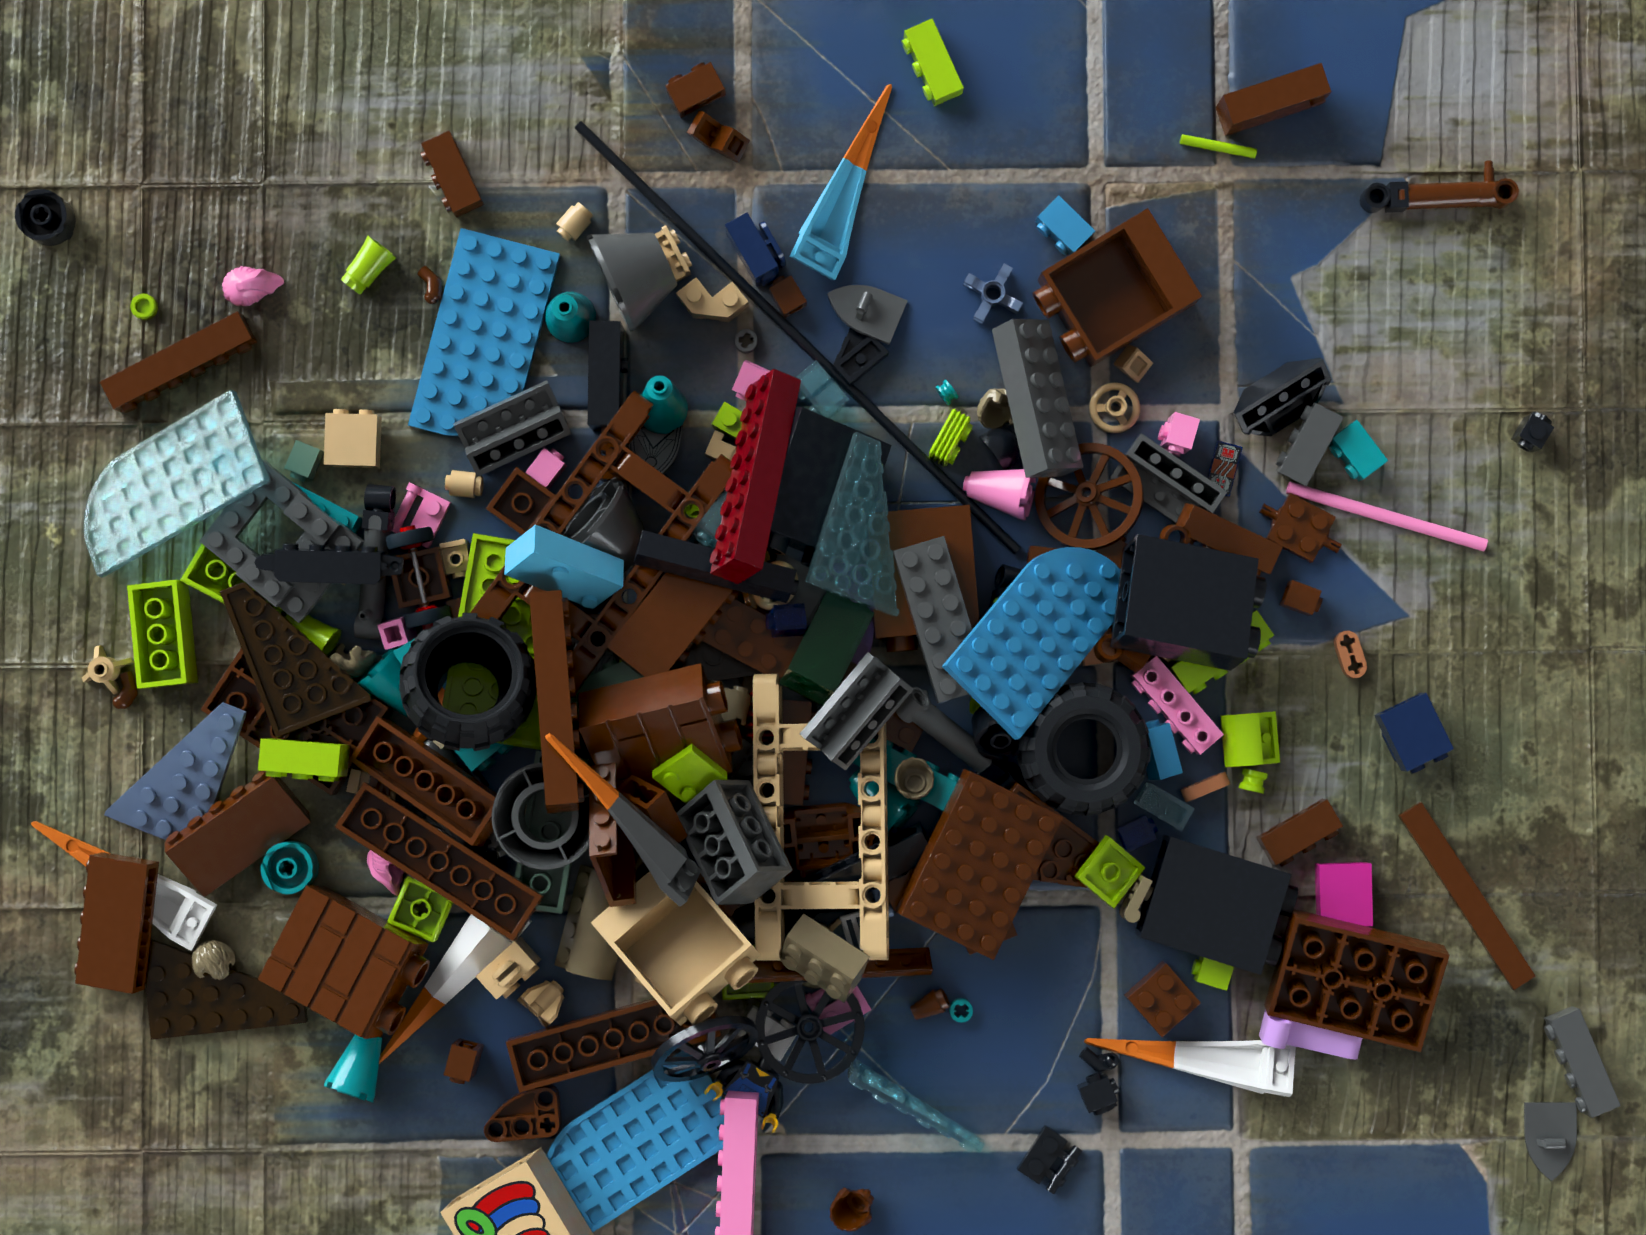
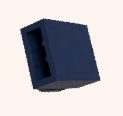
[725,212,786,287]
[1374,693,1454,774]

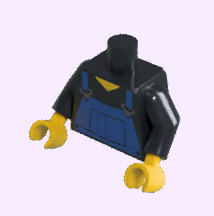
[704,1056,784,1133]

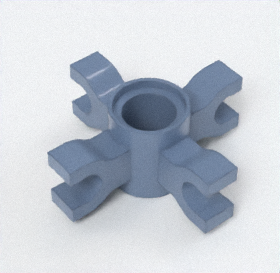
[963,263,1023,324]

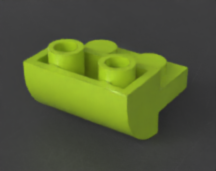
[1220,711,1280,767]

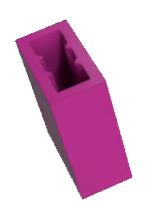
[1315,862,1373,926]

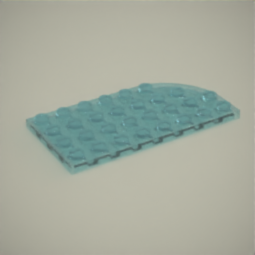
[84,390,270,578]

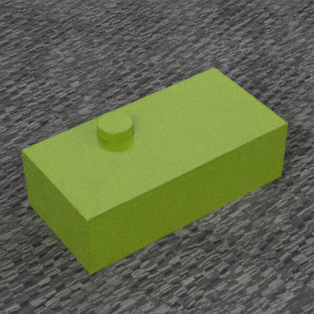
[127,580,198,689]

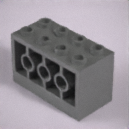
[676,780,792,905]

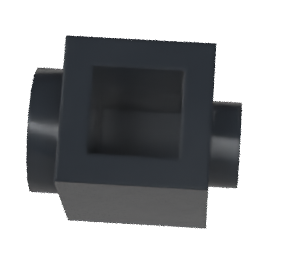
[1511,411,1554,452]
[1077,1072,1119,1115]

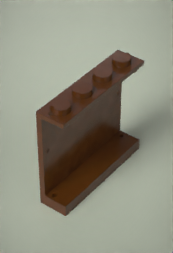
[589,762,636,907]

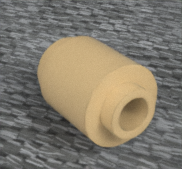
[556,202,593,241]
[445,470,484,498]

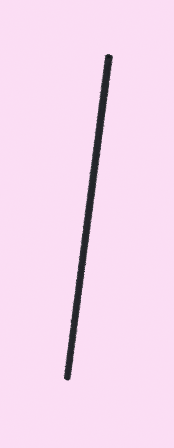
[575,121,1021,554]

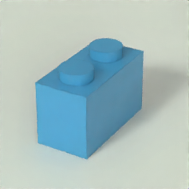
[1035,195,1095,255]

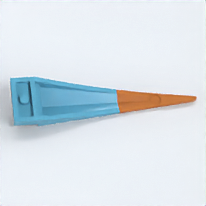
[789,84,892,280]

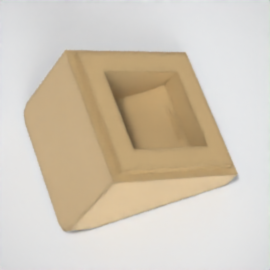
[1114,345,1153,383]

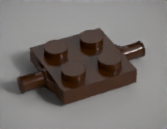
[1259,493,1342,563]

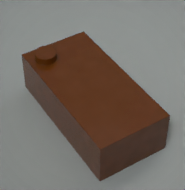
[1215,63,1332,136]

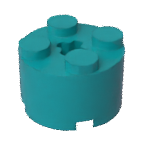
[261,841,319,895]

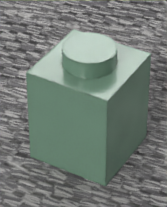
[284,440,324,482]

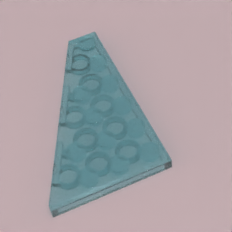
[805,432,899,616]
[847,1058,985,1153]

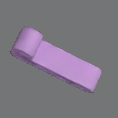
[1259,1010,1363,1060]

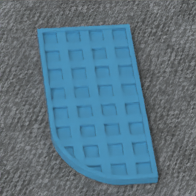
[408,228,561,437]
[942,547,1120,740]
[547,1050,724,1233]

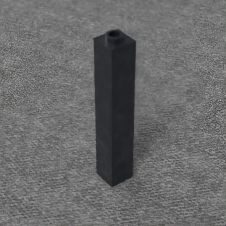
[633,530,799,603]

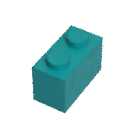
[1329,420,1388,482]

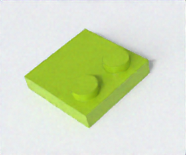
[652,744,727,804]
[1074,835,1145,909]

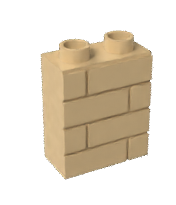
[591,871,760,1026]

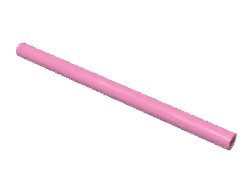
[1286,481,1488,552]

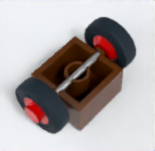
[386,525,453,630]

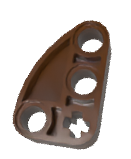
[484,1084,562,1142]

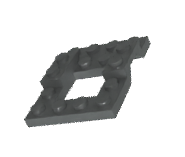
[199,460,365,623]

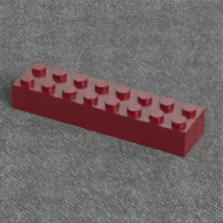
[710,369,801,584]

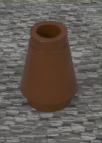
[910,988,951,1020]

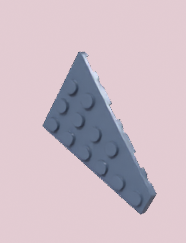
[104,702,247,840]

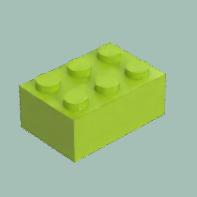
[258,738,350,782]

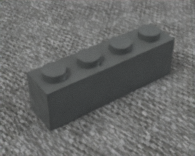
[1544,1006,1621,1118]

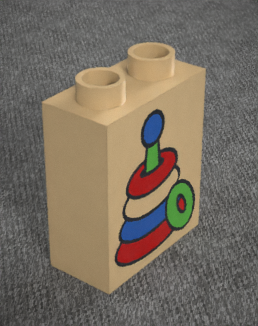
[440,1147,594,1235]

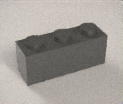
[1275,402,1344,486]

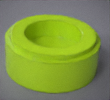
[130,293,158,320]

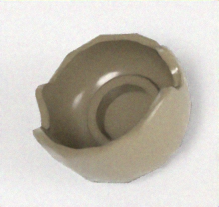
[894,757,934,800]

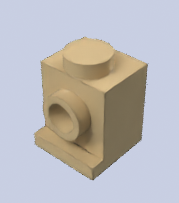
[439,539,470,579]

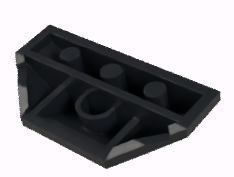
[1233,358,1332,436]

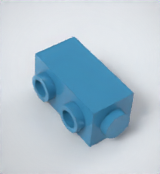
[1145,719,1183,780]

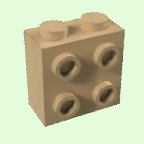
[324,409,382,469]

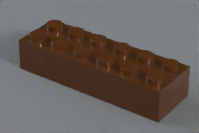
[349,716,497,847]

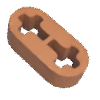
[1334,631,1367,678]
[1180,772,1230,802]

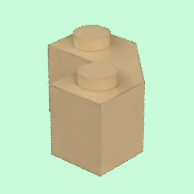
[676,277,749,322]

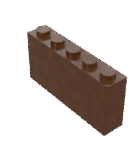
[607,573,739,677]
[165,771,311,897]
[74,852,159,994]

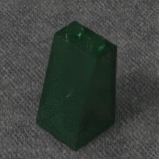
[779,589,875,706]

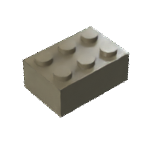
[780,913,870,1003]

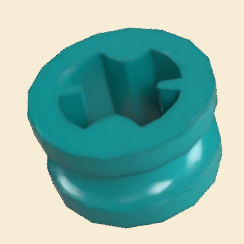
[935,379,959,405]
[949,998,973,1023]

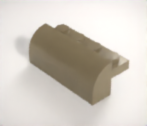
[554,864,618,981]

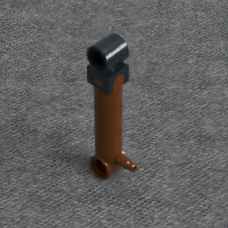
[1359,160,1519,213]

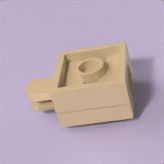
[476,937,541,1000]

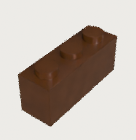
[420,131,484,218]
[1256,798,1343,867]

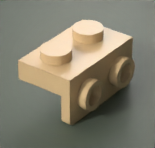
[655,225,692,282]

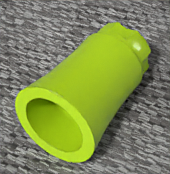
[341,236,396,294]
[285,614,341,656]

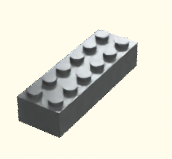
[992,319,1083,478]
[893,536,972,703]

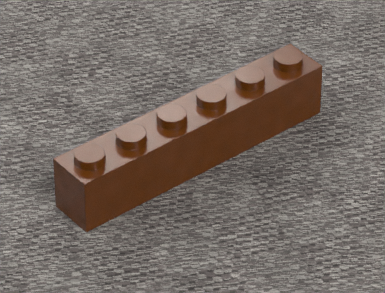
[100,311,257,413]

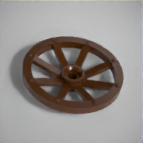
[1035,443,1144,550]

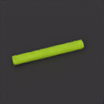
[1180,134,1257,159]

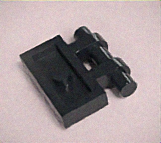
[1017,1125,1083,1194]

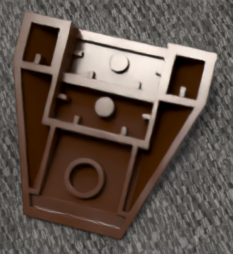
[784,802,875,913]

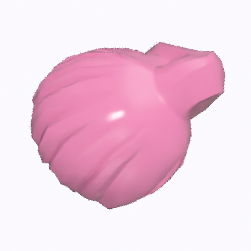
[222,266,284,306]
[367,850,404,896]

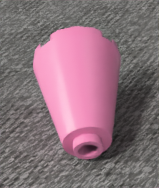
[963,469,1036,521]

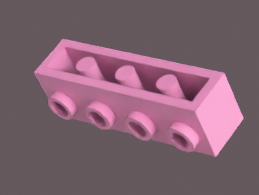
[1130,656,1224,755]

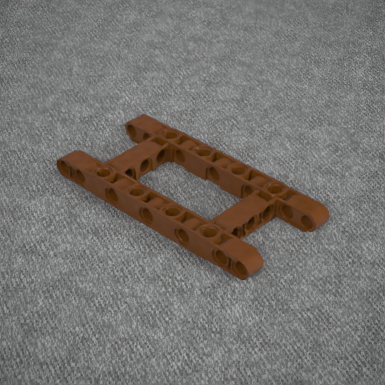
[470,391,732,698]

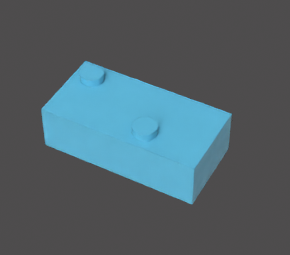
[504,525,624,609]

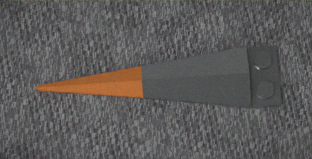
[545,733,701,907]

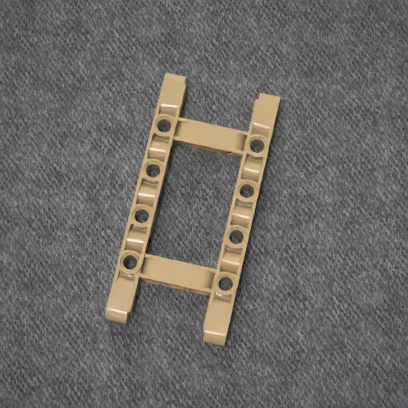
[753,674,889,961]

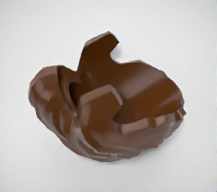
[830,1188,875,1231]

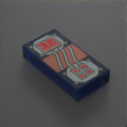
[1207,441,1243,497]

